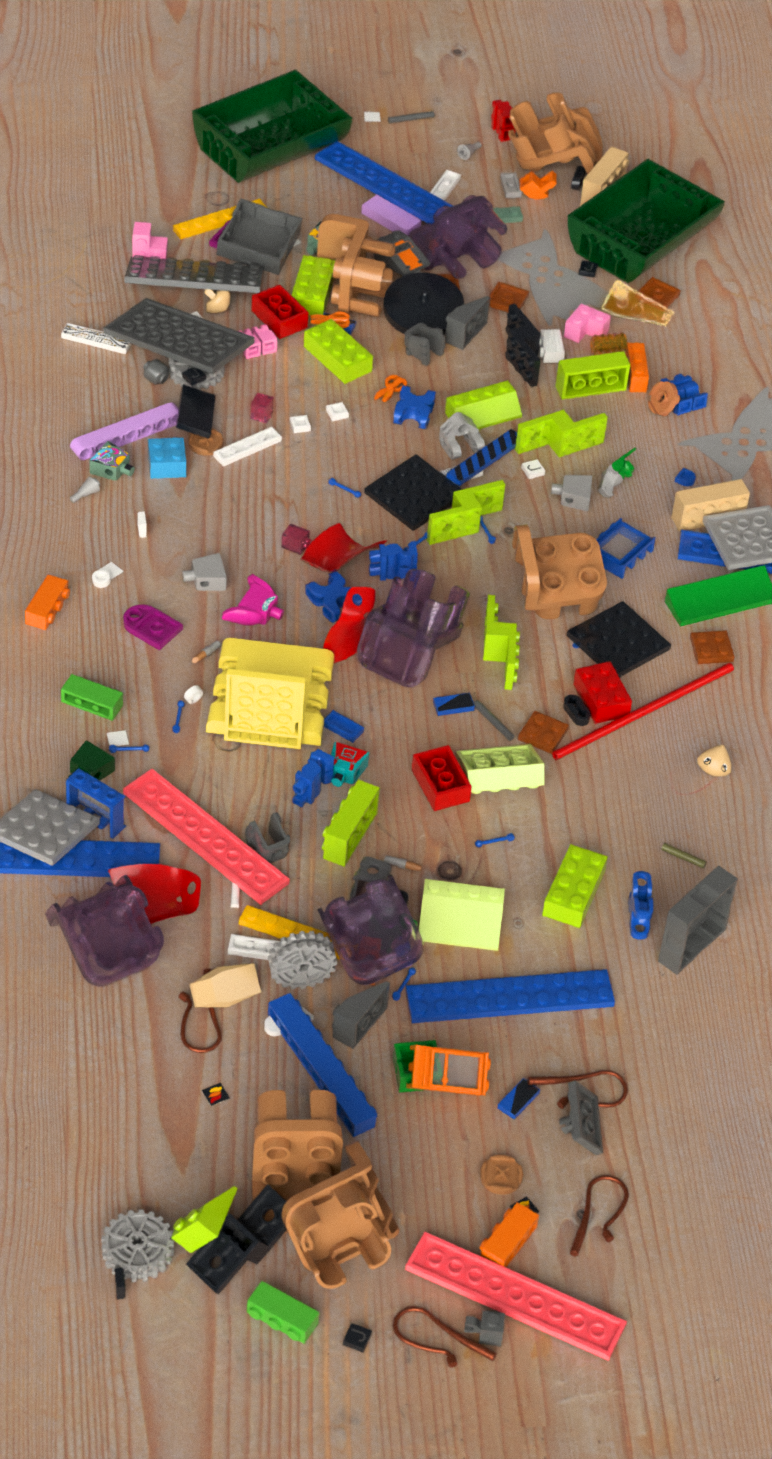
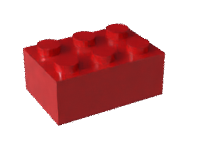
[251,284,309,339]
[573,661,632,724]
[411,745,472,811]

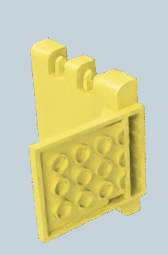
[206,638,334,749]

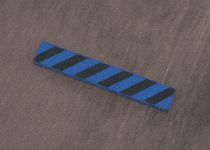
[446,429,517,486]

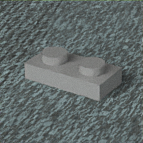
[500,172,522,198]

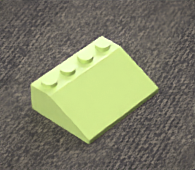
[456,744,544,794]
[417,879,505,951]

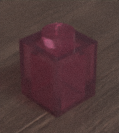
[250,392,274,423]
[281,523,311,555]

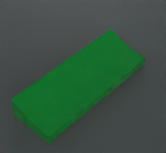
[665,565,772,627]

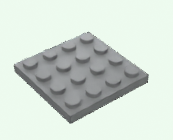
[702,505,772,570]
[0,789,100,866]

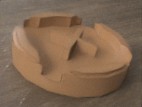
[188,428,223,456]
[480,1155,523,1195]

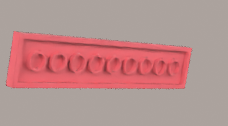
[123,769,290,905]
[405,1232,627,1361]

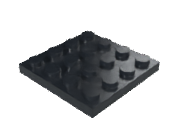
[364,454,462,531]
[567,601,671,678]

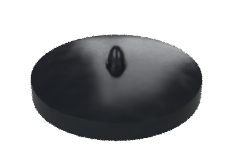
[383,272,464,335]

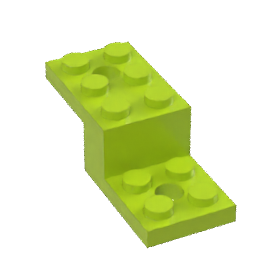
[515,409,608,457]
[427,480,505,545]
[483,595,520,690]

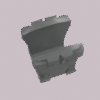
[404,323,445,366]
[245,812,291,863]
[350,856,392,909]

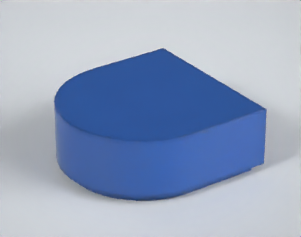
[675,468,696,486]

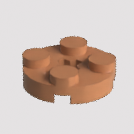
[648,381,680,417]

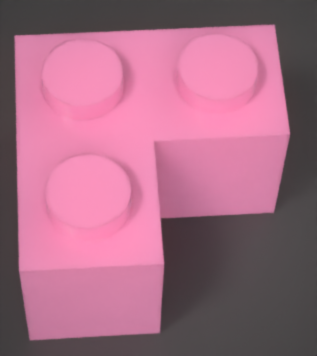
[133,222,168,259]
[564,304,611,343]

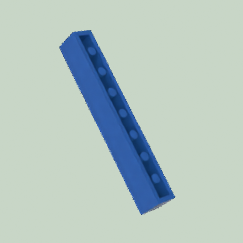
[268,993,377,1137]

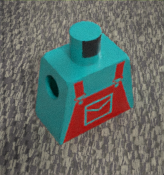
[331,742,369,787]

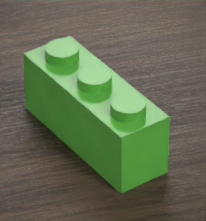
[61,674,123,721]
[247,1281,319,1344]

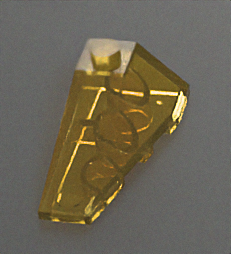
[600,279,674,327]

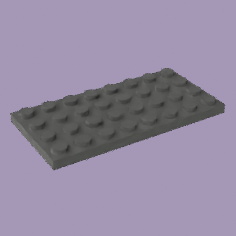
[125,255,263,293]
[104,298,255,374]

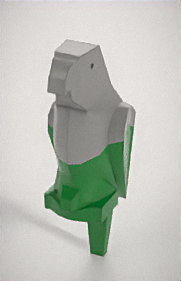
[598,448,636,498]

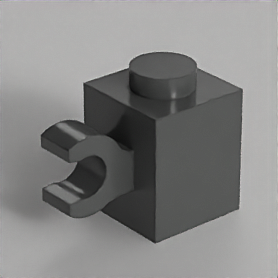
[464,1310,505,1347]

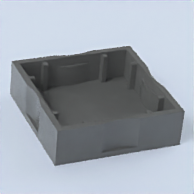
[216,199,302,275]
[658,865,738,975]

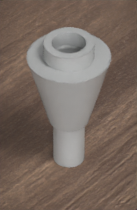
[457,142,481,160]
[70,476,100,503]

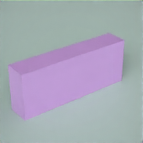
[362,195,422,237]

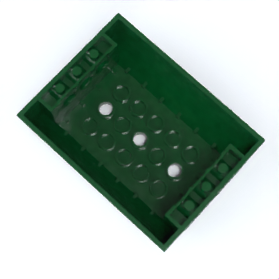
[192,69,352,183]
[567,159,725,283]

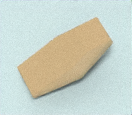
[190,963,261,1008]

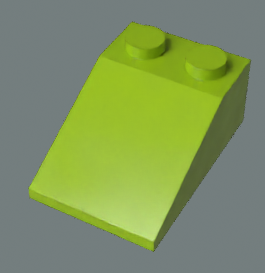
[171,1186,238,1253]

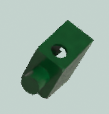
[68,740,115,781]

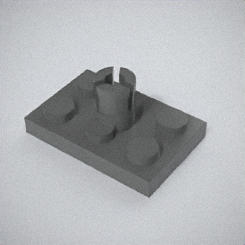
[559,1080,603,1155]

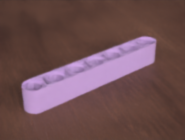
[70,402,178,460]

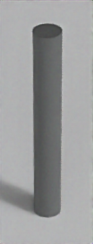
[388,111,434,124]
[474,700,515,741]

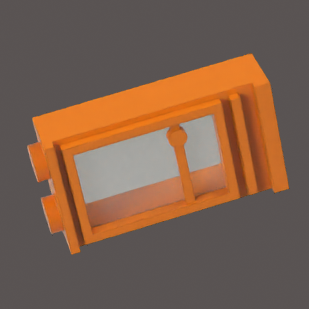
[406,1045,491,1096]

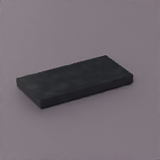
[176,384,216,439]

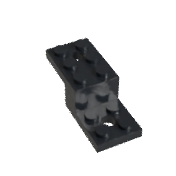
[505,304,541,388]
[186,1184,287,1294]

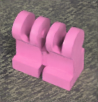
[239,324,277,359]

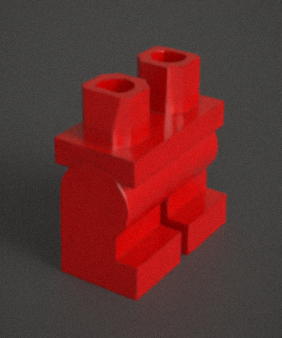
[491,99,516,142]

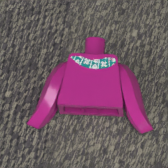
[222,573,284,626]

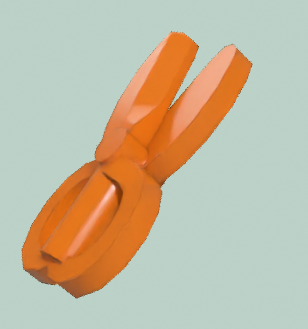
[310,311,350,328]
[374,375,407,402]

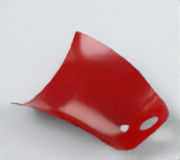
[300,523,387,573]
[323,587,376,663]
[108,864,201,934]

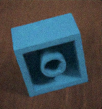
[148,437,186,479]

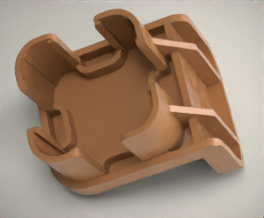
[508,92,603,175]
[317,214,395,317]
[512,524,607,619]
[252,1090,343,1233]
[282,1140,399,1289]

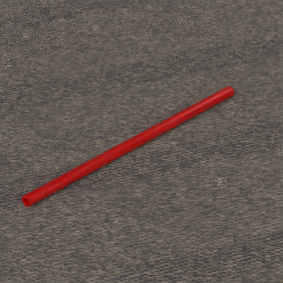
[552,663,734,760]

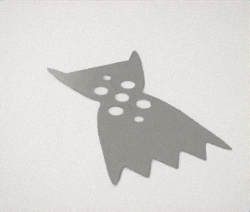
[484,229,619,326]
[678,387,772,481]

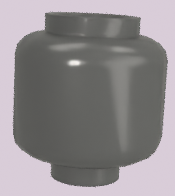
[143,359,169,385]

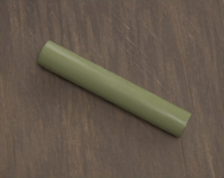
[661,843,707,869]

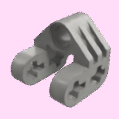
[439,412,485,460]

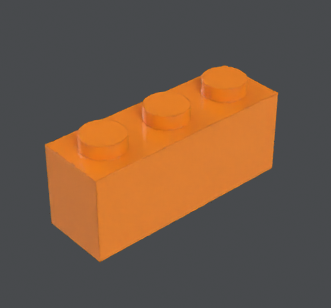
[625,342,649,392]
[25,574,70,630]
[480,1202,539,1267]

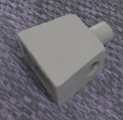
[551,475,592,511]
[182,553,227,591]

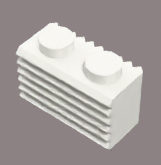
[539,329,565,363]

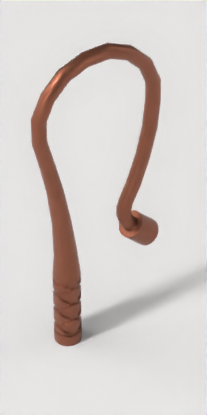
[179,968,222,1053]
[527,1070,628,1109]
[570,1175,629,1257]
[393,1307,497,1368]

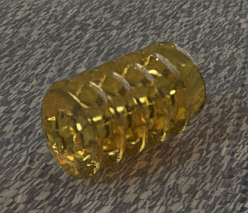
[590,332,627,355]

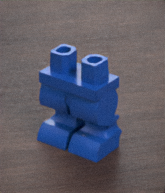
[660,374,708,415]
[369,541,418,581]
[292,749,334,807]

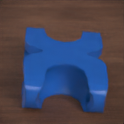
[393,385,436,430]
[305,571,362,623]
[628,871,653,940]

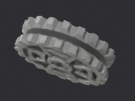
[169,358,225,390]
[268,931,337,989]
[101,1209,174,1282]

